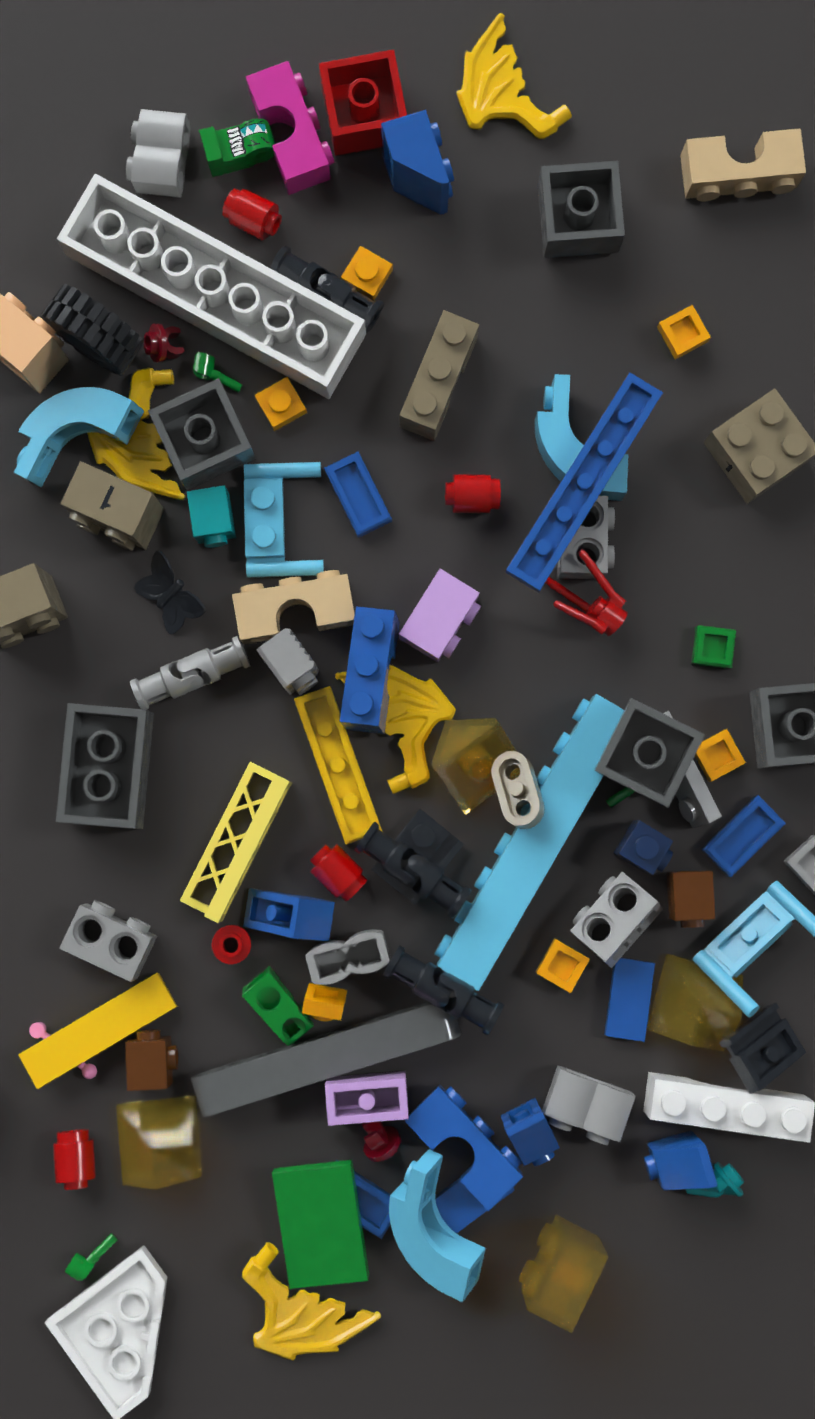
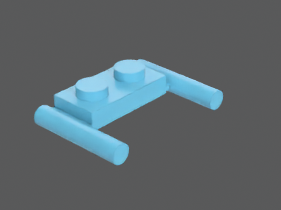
[244,462,324,578]
[692,881,815,1018]

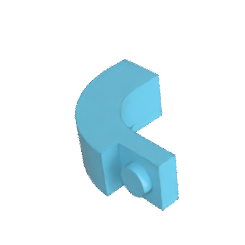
[534,374,629,501]
[14,387,144,488]
[389,1149,486,1302]

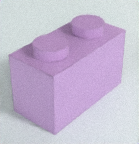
[399,569,481,663]
[325,1071,409,1126]

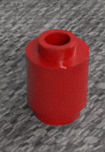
[222,189,282,240]
[445,474,501,513]
[310,844,368,902]
[53,1129,96,1190]

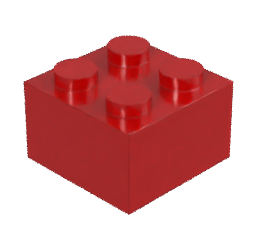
[319,49,407,156]

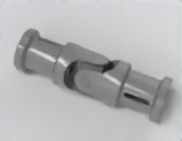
[130,636,251,710]

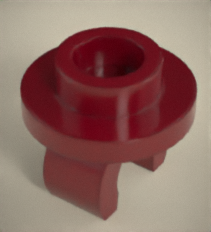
[143,323,184,363]
[362,1121,401,1162]

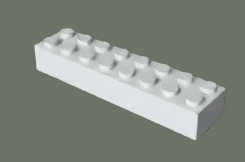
[57,174,366,399]

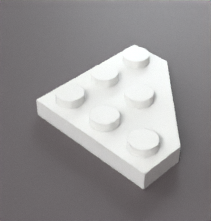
[45,1245,168,1419]

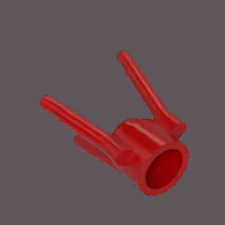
[545,550,628,636]

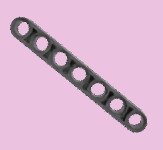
[191,996,462,1117]

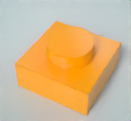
[341,246,393,301]
[657,305,711,360]
[254,377,307,431]
[695,729,746,782]
[536,938,590,993]
[302,983,347,1021]

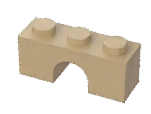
[680,128,806,201]
[232,570,355,645]

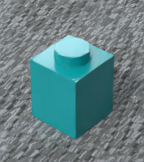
[187,485,236,548]

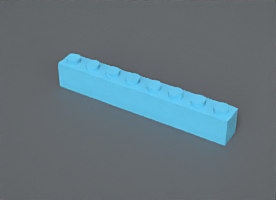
[434,694,624,991]

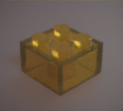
[519,1215,608,1333]

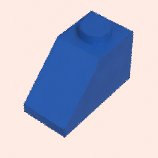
[243,888,335,941]
[500,1098,560,1166]
[644,1130,718,1190]

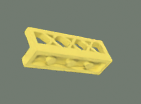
[180,762,292,923]

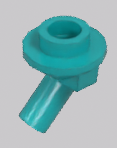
[686,1162,745,1198]

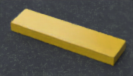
[294,686,382,845]
[18,973,178,1089]

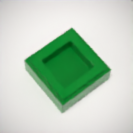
[691,625,736,669]

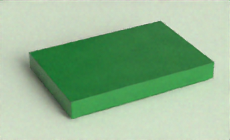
[272,1160,369,1289]

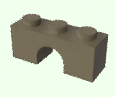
[399,310,479,441]

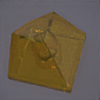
[430,718,520,815]
[647,954,743,1051]
[116,1096,202,1190]

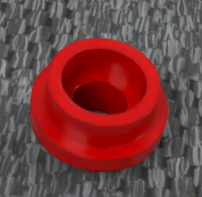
[212,925,251,964]

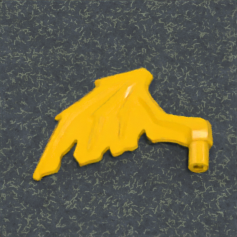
[456,13,572,139]
[87,368,185,500]
[335,665,456,794]
[242,1242,381,1360]

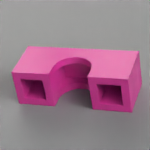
[246,61,334,195]

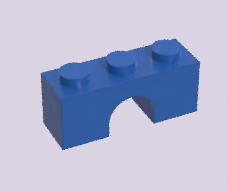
[340,606,400,734]
[404,1084,523,1211]

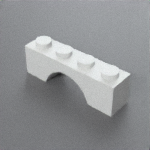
[643,1072,815,1143]

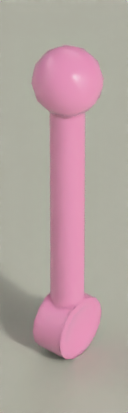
[29,1022,97,1079]

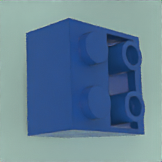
[381,110,454,215]

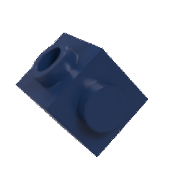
[613,820,673,875]

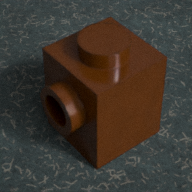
[667,870,715,928]
[125,1029,179,1091]

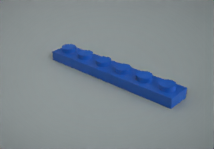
[505,372,663,593]

